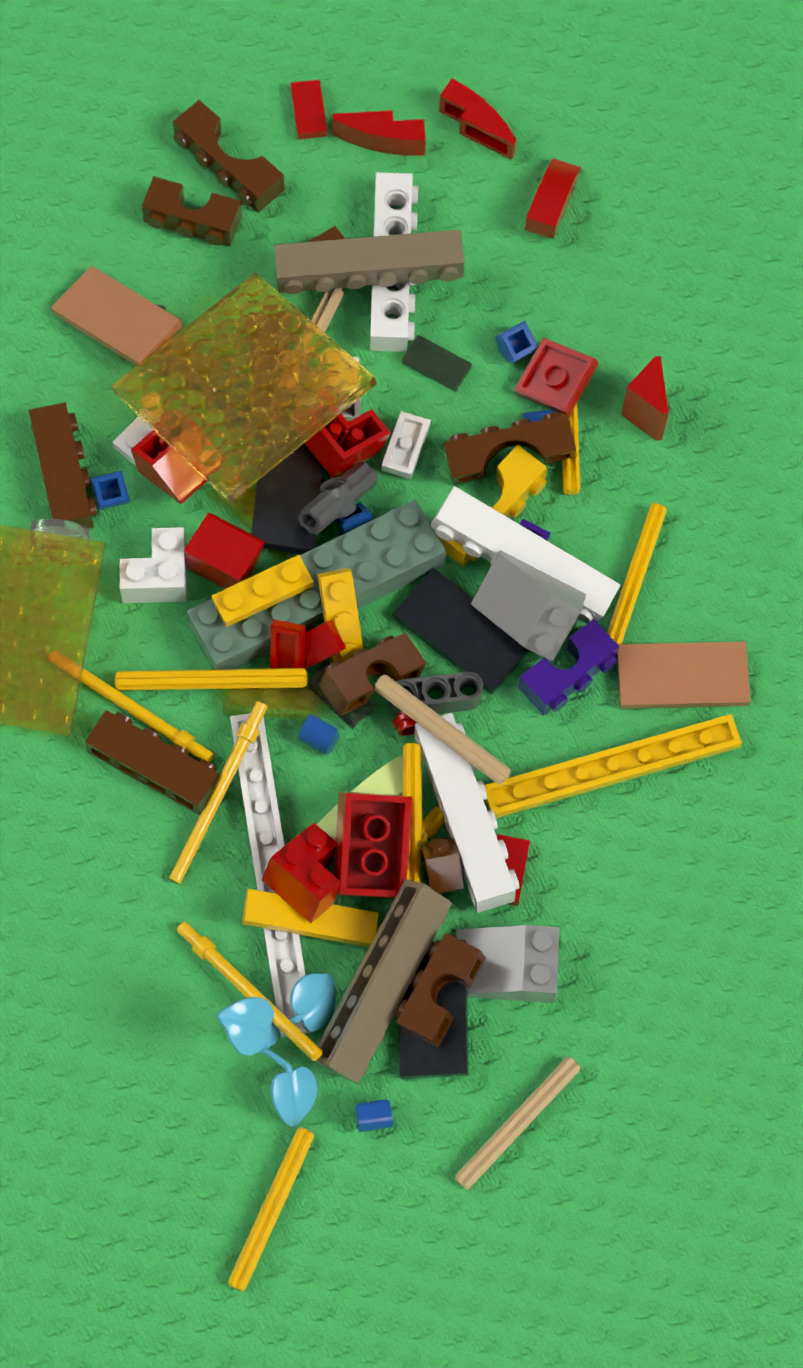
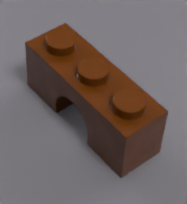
[142,176,242,247]
[319,632,427,717]
[396,933,486,1048]

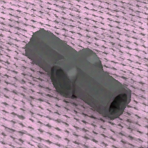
[298,462,378,534]

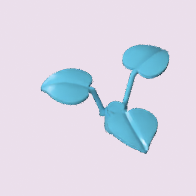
[216,973,336,1127]

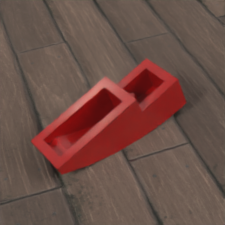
[439,78,516,160]
[332,110,426,156]
[525,158,581,239]

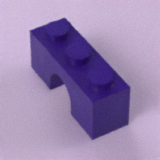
[518,618,619,716]

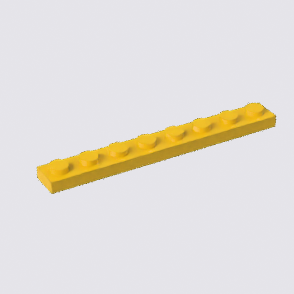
[484,714,742,818]

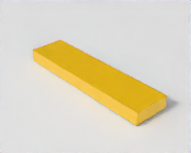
[242,889,378,947]

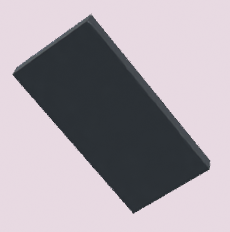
[251,434,322,554]
[392,568,531,694]
[399,940,469,1079]

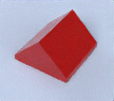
[621,356,669,441]
[183,512,265,589]

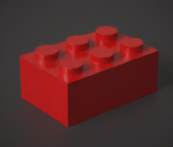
[333,791,412,897]

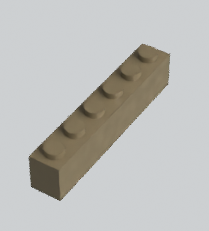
[274,230,465,294]
[314,879,452,1084]

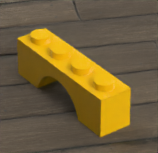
[436,445,547,568]

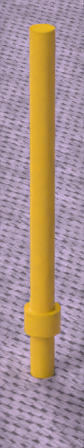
[49,650,214,762]
[168,701,268,884]
[177,922,323,1061]

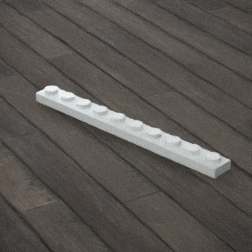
[230,713,314,1037]

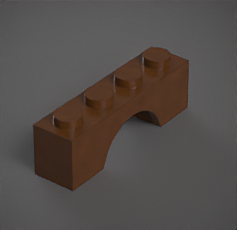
[173,100,284,213]
[444,412,577,485]

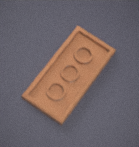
[51,266,183,369]
[617,642,751,709]

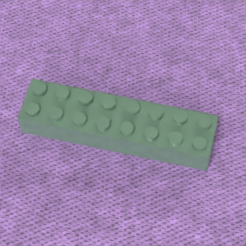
[186,499,446,670]

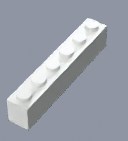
[430,486,621,623]
[414,713,519,913]

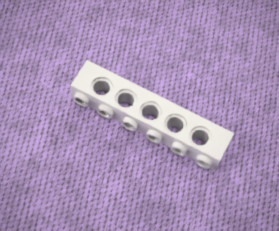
[370,172,418,352]

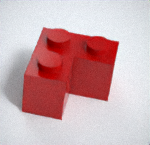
[295,398,391,478]
[262,823,342,923]

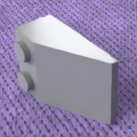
[471,550,586,662]
[456,925,559,1003]

